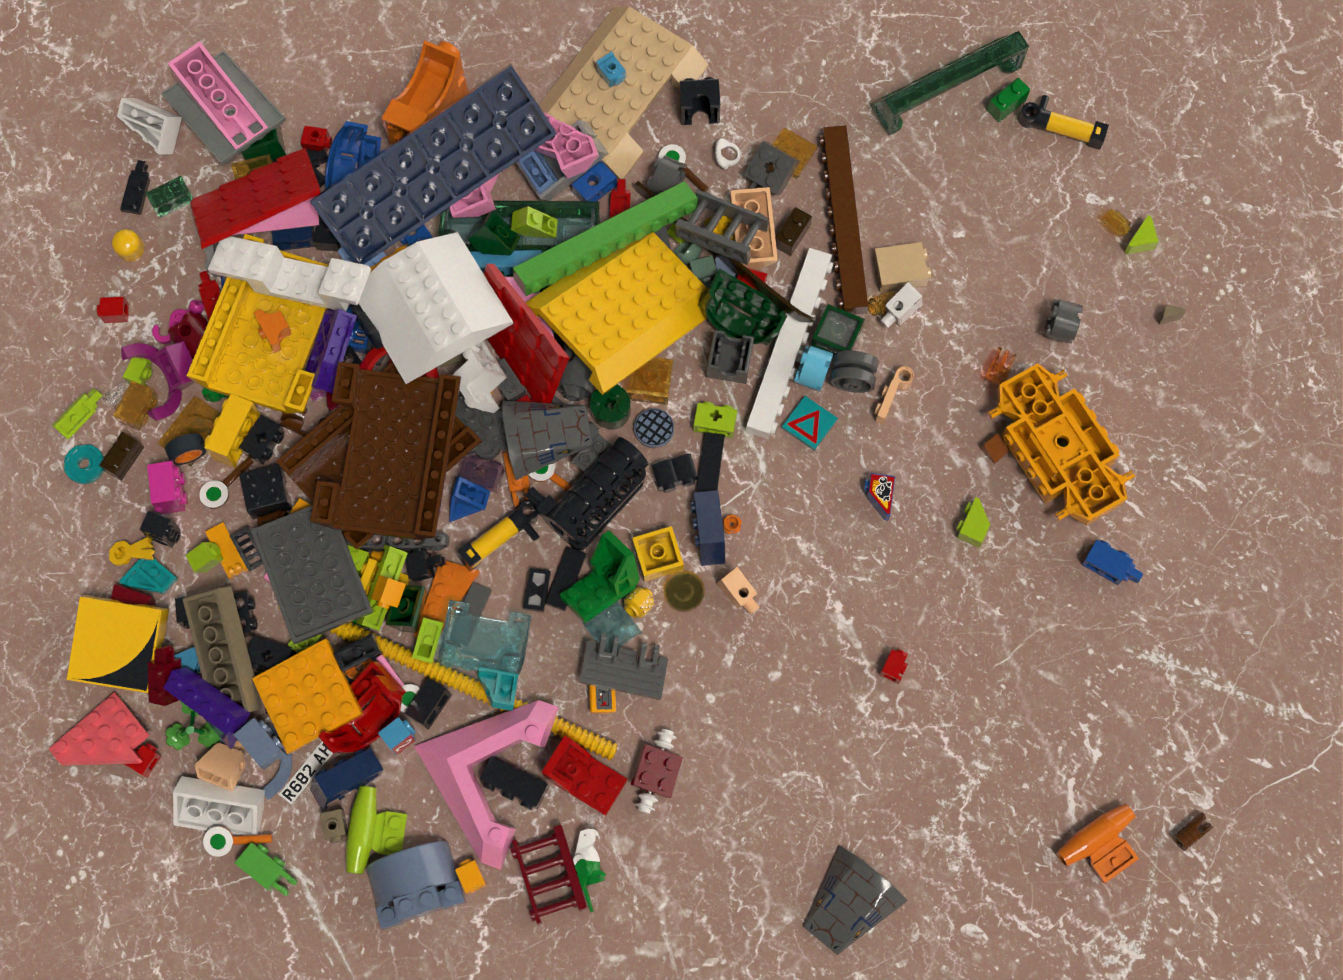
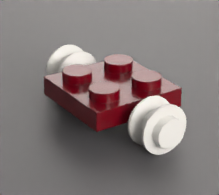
[630,729,683,814]

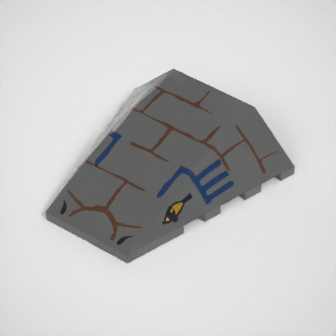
[503,401,593,480]
[804,846,907,955]

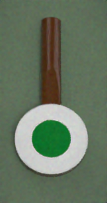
[659,144,709,192]
[199,457,254,509]

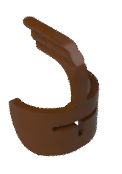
[279,408,327,437]

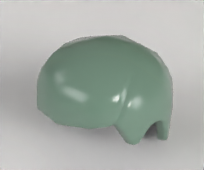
[673,240,702,265]

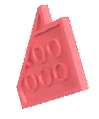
[49,692,150,766]

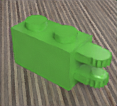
[234,843,298,896]

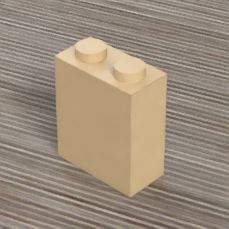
[873,242,931,292]

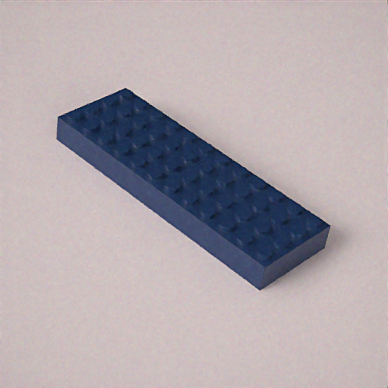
[310,63,557,265]

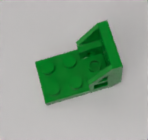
[559,530,640,623]

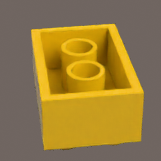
[204,394,261,468]

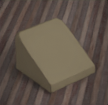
[1159,304,1186,324]

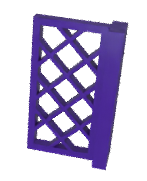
[305,309,357,393]

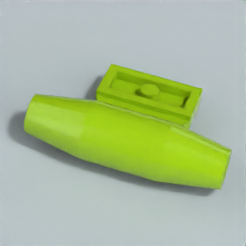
[346,786,407,874]

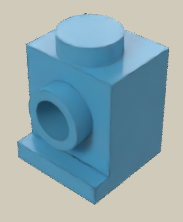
[596,51,626,88]

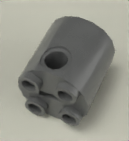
[557,344,595,401]

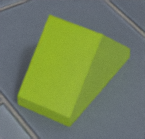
[1124,215,1159,255]

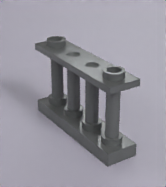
[675,190,769,265]

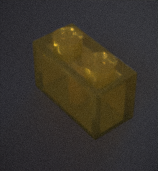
[113,381,158,431]

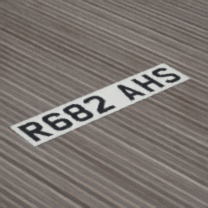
[279,741,333,805]

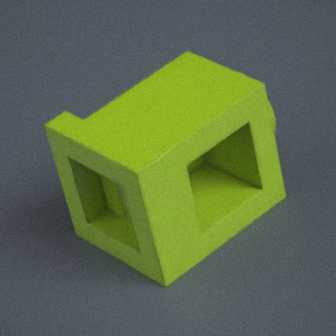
[123,357,152,390]

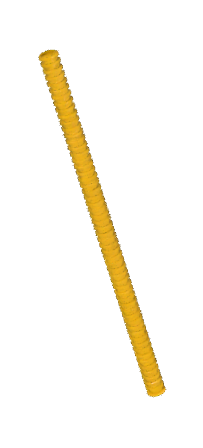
[279,607,618,761]

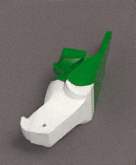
[573,828,606,912]

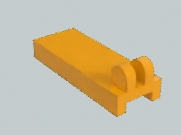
[205,522,248,580]

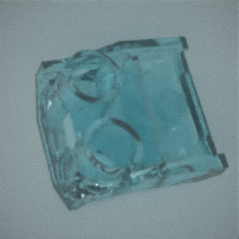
[582,601,642,653]

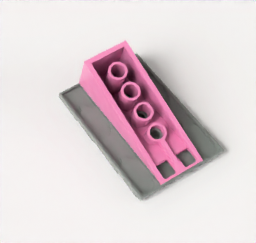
[161,41,286,165]

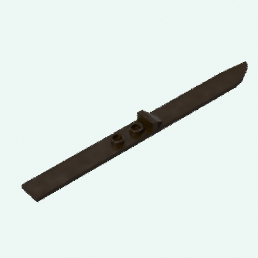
[635,181,816,323]

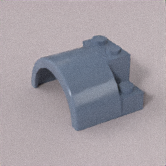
[366,841,466,930]

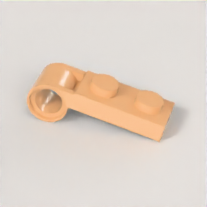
[874,366,914,424]

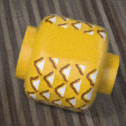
[624,587,654,618]

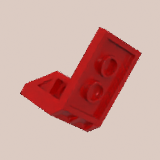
[542,735,628,816]

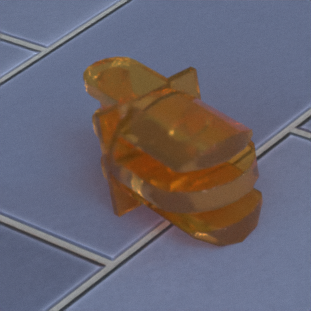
[984,347,1017,384]

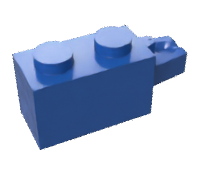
[1082,540,1143,585]

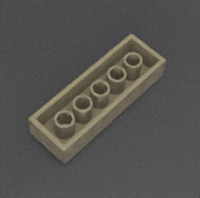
[183,586,262,712]

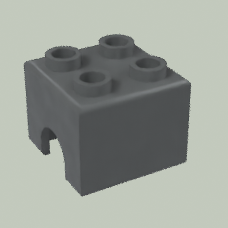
[707,330,754,384]

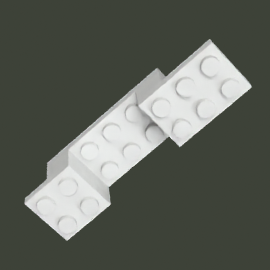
[208,236,371,311]
[453,340,507,413]

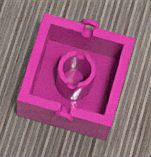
[147,461,188,515]

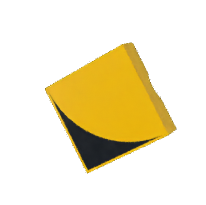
[66,596,169,693]

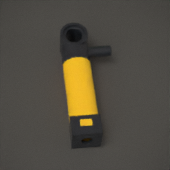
[1019,95,1109,150]
[457,500,540,572]

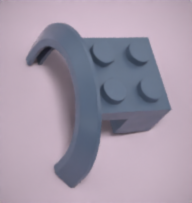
[220,718,292,800]

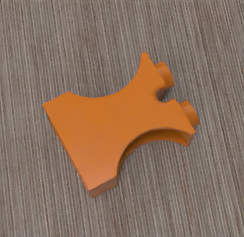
[381,40,468,145]

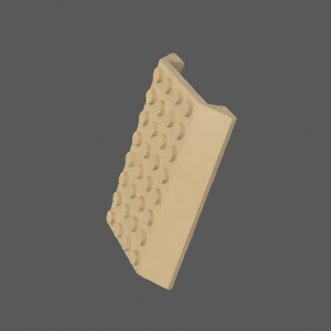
[539,6,709,179]

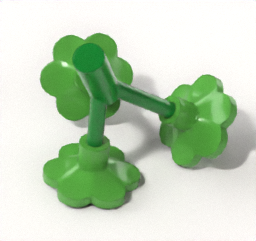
[165,702,220,750]

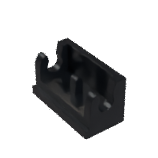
[405,678,452,730]

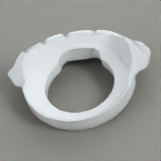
[715,138,741,170]

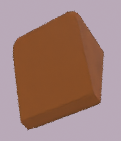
[981,433,1010,464]

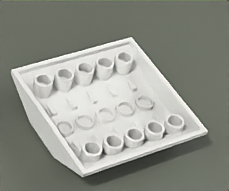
[359,232,514,384]

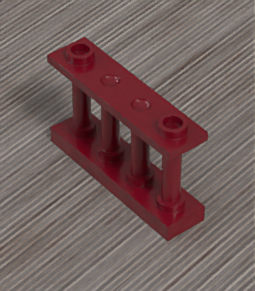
[510,825,588,925]

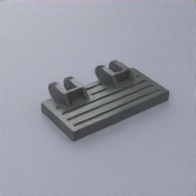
[579,633,668,700]

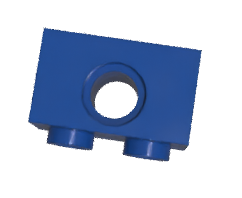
[572,161,617,209]

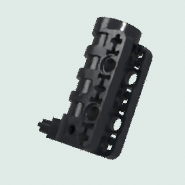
[524,437,648,551]

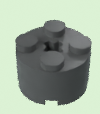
[647,156,687,195]
[1045,299,1083,344]

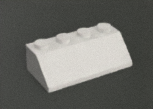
[173,776,265,836]

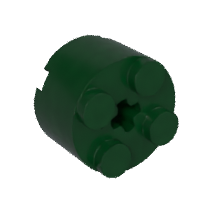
[590,384,631,430]

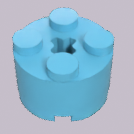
[794,345,833,391]

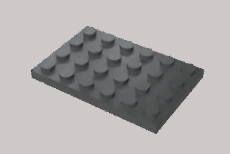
[251,505,373,645]

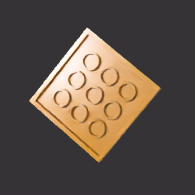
[252,639,363,754]

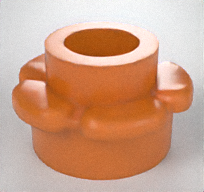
[722,514,742,534]

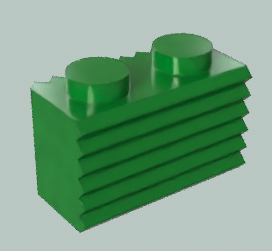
[987,78,1030,122]

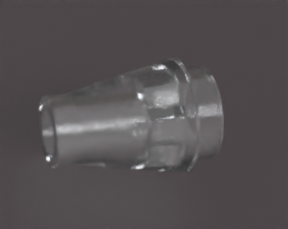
[103,380,133,410]

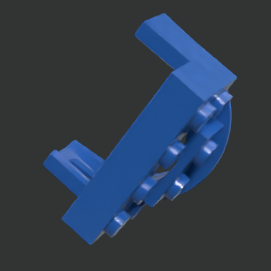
[325,121,382,189]

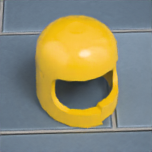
[111,229,145,262]

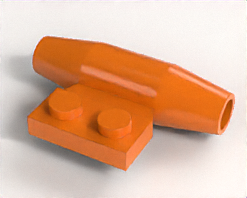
[1057,803,1139,883]

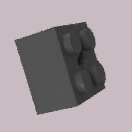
[743,141,800,195]

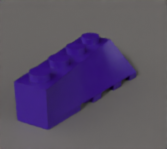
[164,667,250,749]

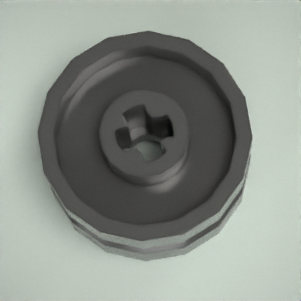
[831,350,879,393]

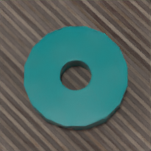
[64,444,104,484]

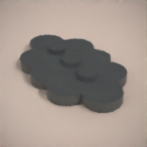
[456,394,508,460]

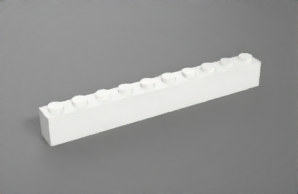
[746,248,834,440]

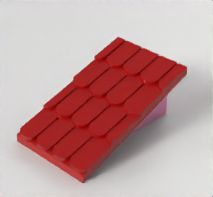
[190,148,320,250]
[484,264,570,403]

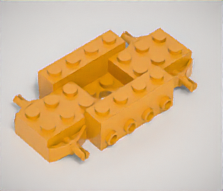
[987,363,1135,526]

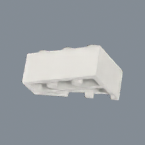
[117,98,182,155]

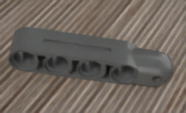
[347,532,450,552]

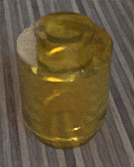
[1101,208,1131,237]

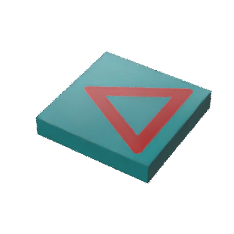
[782,396,838,451]

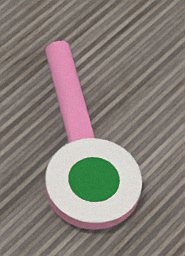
[376,655,420,713]

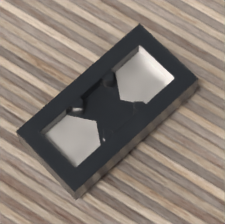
[523,568,551,613]

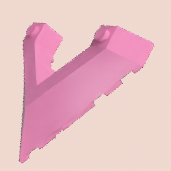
[449,112,599,218]
[414,700,559,870]

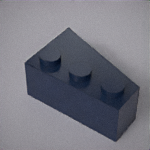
[690,490,726,566]
[310,748,383,811]

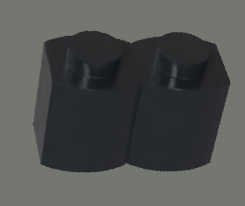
[652,453,698,493]

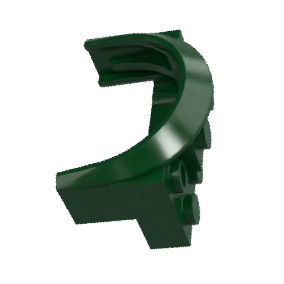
[698,268,787,346]

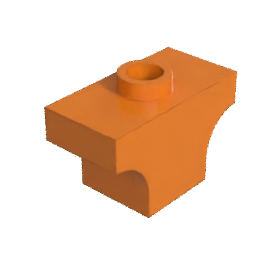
[253,309,291,353]

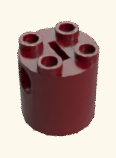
[168,311,208,359]

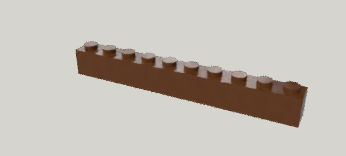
[819,125,868,315]

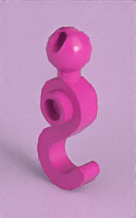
[152,299,204,345]

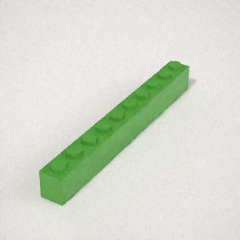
[513,181,697,296]

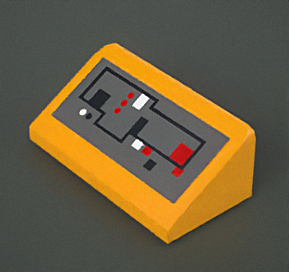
[589,685,616,714]

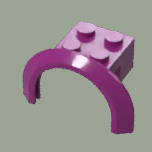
[121,341,195,421]

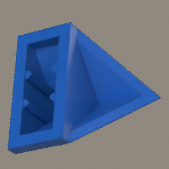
[449,476,491,522]

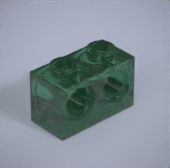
[146,176,193,218]

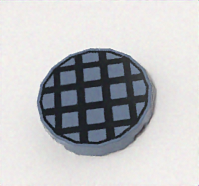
[634,408,674,448]

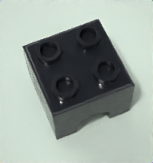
[680,77,721,125]
[239,464,292,520]

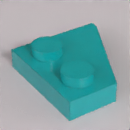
[119,559,178,595]
[477,667,518,711]

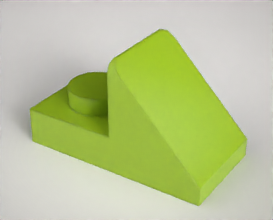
[412,617,443,663]

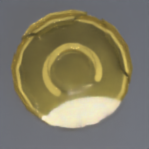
[664,571,705,612]

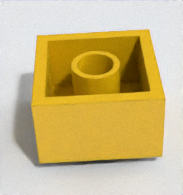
[632,526,684,582]

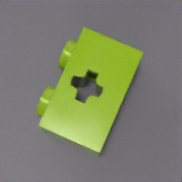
[693,402,738,438]

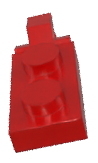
[610,179,631,218]
[198,271,221,321]

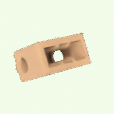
[716,567,760,615]
[195,740,246,791]

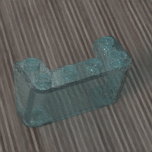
[438,600,531,676]

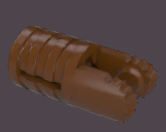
[1172,812,1213,851]

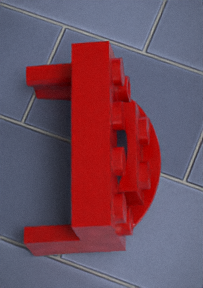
[318,661,406,753]

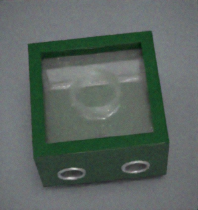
[811,304,865,356]

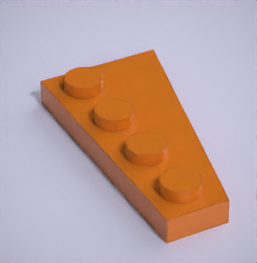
[414,561,480,638]

